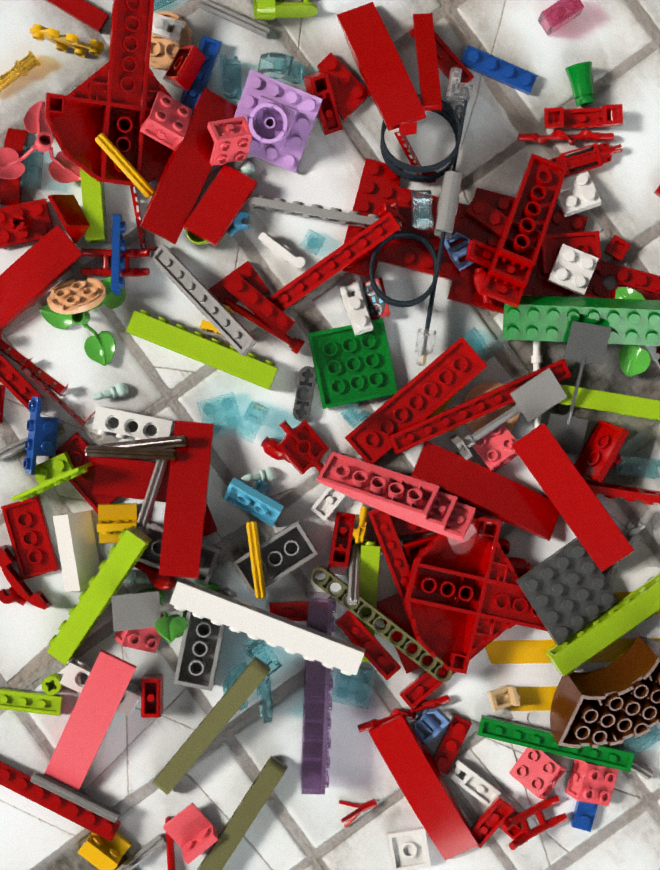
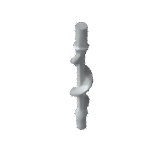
[603,510,654,582]

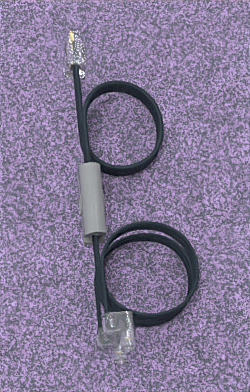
[369,67,473,366]

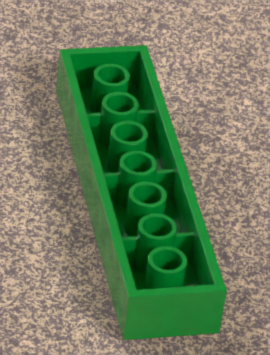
[502,295,660,346]

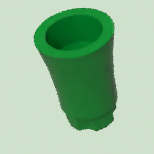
[565,62,595,107]

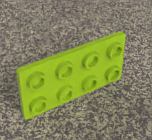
[11,452,92,502]

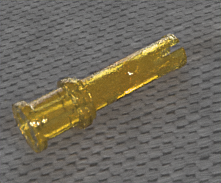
[0,50,41,92]

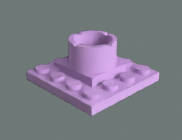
[234,69,323,173]

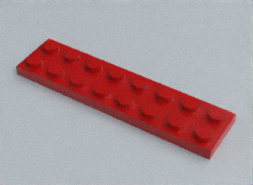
[345,337,487,464]

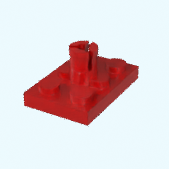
[0,198,53,248]
[575,420,629,483]

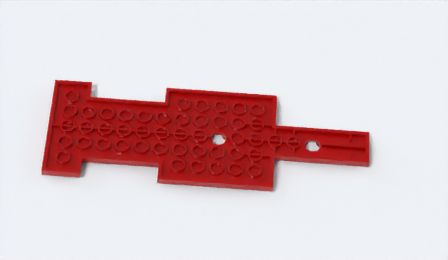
[341,158,660,314]

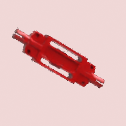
[550,142,623,177]

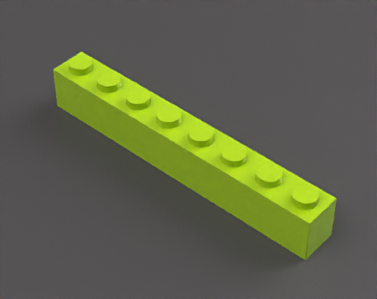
[126,309,278,390]
[47,526,152,665]
[545,573,660,676]

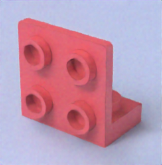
[140,91,193,150]
[207,116,253,166]
[472,424,518,472]
[114,615,164,653]
[509,747,567,799]
[565,759,619,806]
[163,803,218,864]

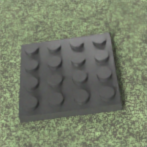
[516,537,619,645]

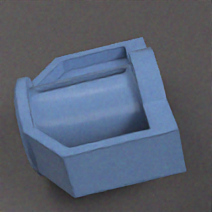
[444,232,474,271]
[414,708,450,744]

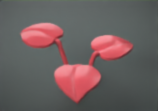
[0,100,81,183]

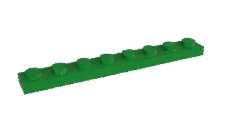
[478,715,635,772]

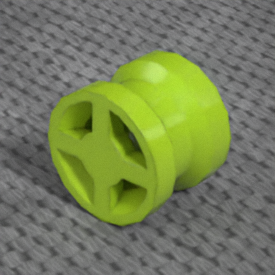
[42,673,64,695]

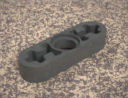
[293,366,316,421]

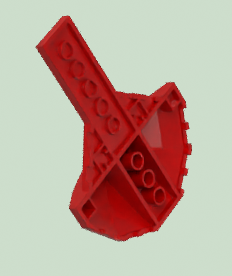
[44,0,173,186]
[404,516,547,674]

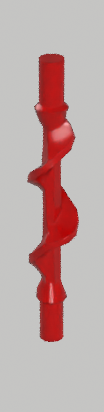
[517,129,614,146]
[357,695,450,733]

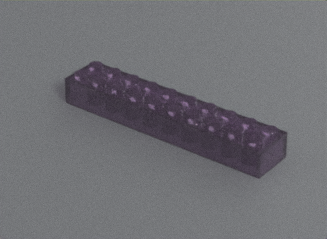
[300,592,336,794]

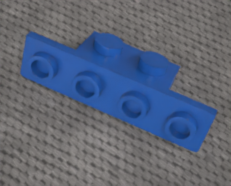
[23,396,59,475]

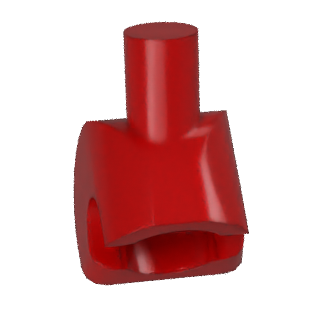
[379,202,407,225]
[0,586,26,606]

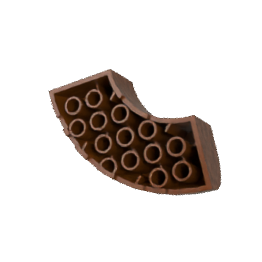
[550,635,660,748]

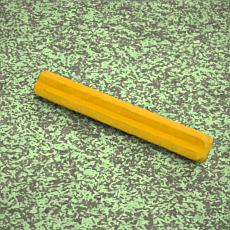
[95,133,155,198]
[246,521,266,599]

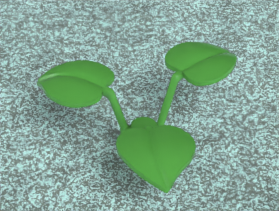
[39,277,126,366]
[615,287,651,377]
[136,582,221,643]

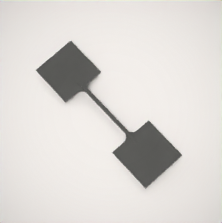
[547,320,612,455]

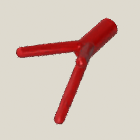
[339,799,377,827]

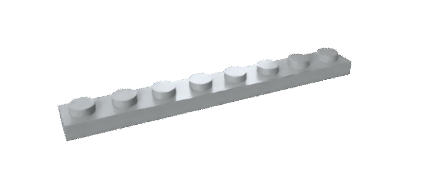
[248,195,402,232]
[150,243,258,356]

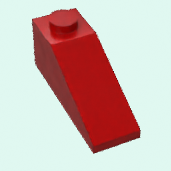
[303,71,343,135]
[328,511,356,576]

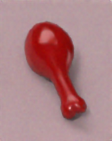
[134,561,176,590]

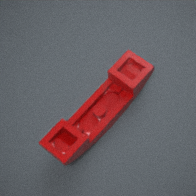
[544,104,623,130]
[0,128,28,206]
[0,545,52,610]

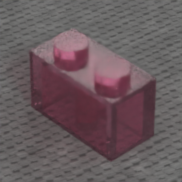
[538,0,584,36]

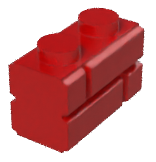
[141,674,163,718]

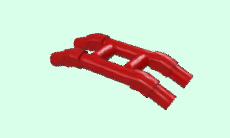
[81,248,150,277]
[501,795,568,850]

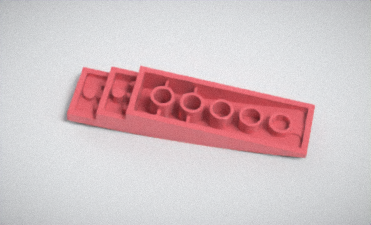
[317,451,476,542]
[44,649,137,792]

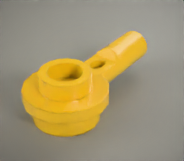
[352,506,368,544]

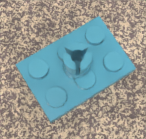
[223,477,284,527]

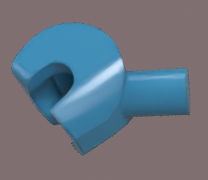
[227,212,250,237]

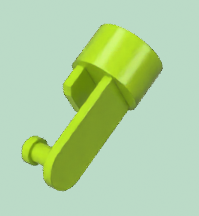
[253,0,318,20]

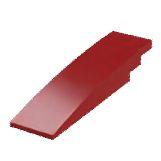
[337,2,426,131]
[139,87,237,244]
[480,153,568,308]
[0,225,84,332]
[159,421,214,578]
[511,423,634,572]
[411,441,559,541]
[369,713,479,860]

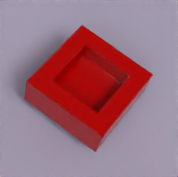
[604,235,631,262]

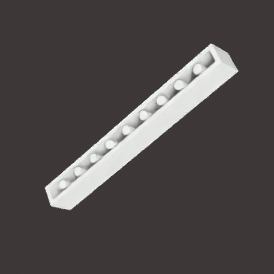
[169,579,365,676]

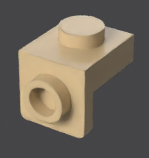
[487,685,520,711]

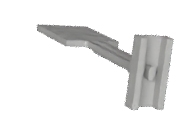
[449,368,567,460]
[111,589,237,632]

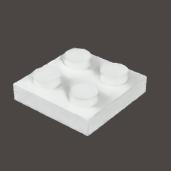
[557,170,602,218]
[547,244,599,295]
[387,826,431,870]

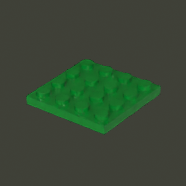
[308,319,398,409]

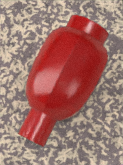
[473,267,491,303]
[260,436,290,463]
[508,557,531,576]

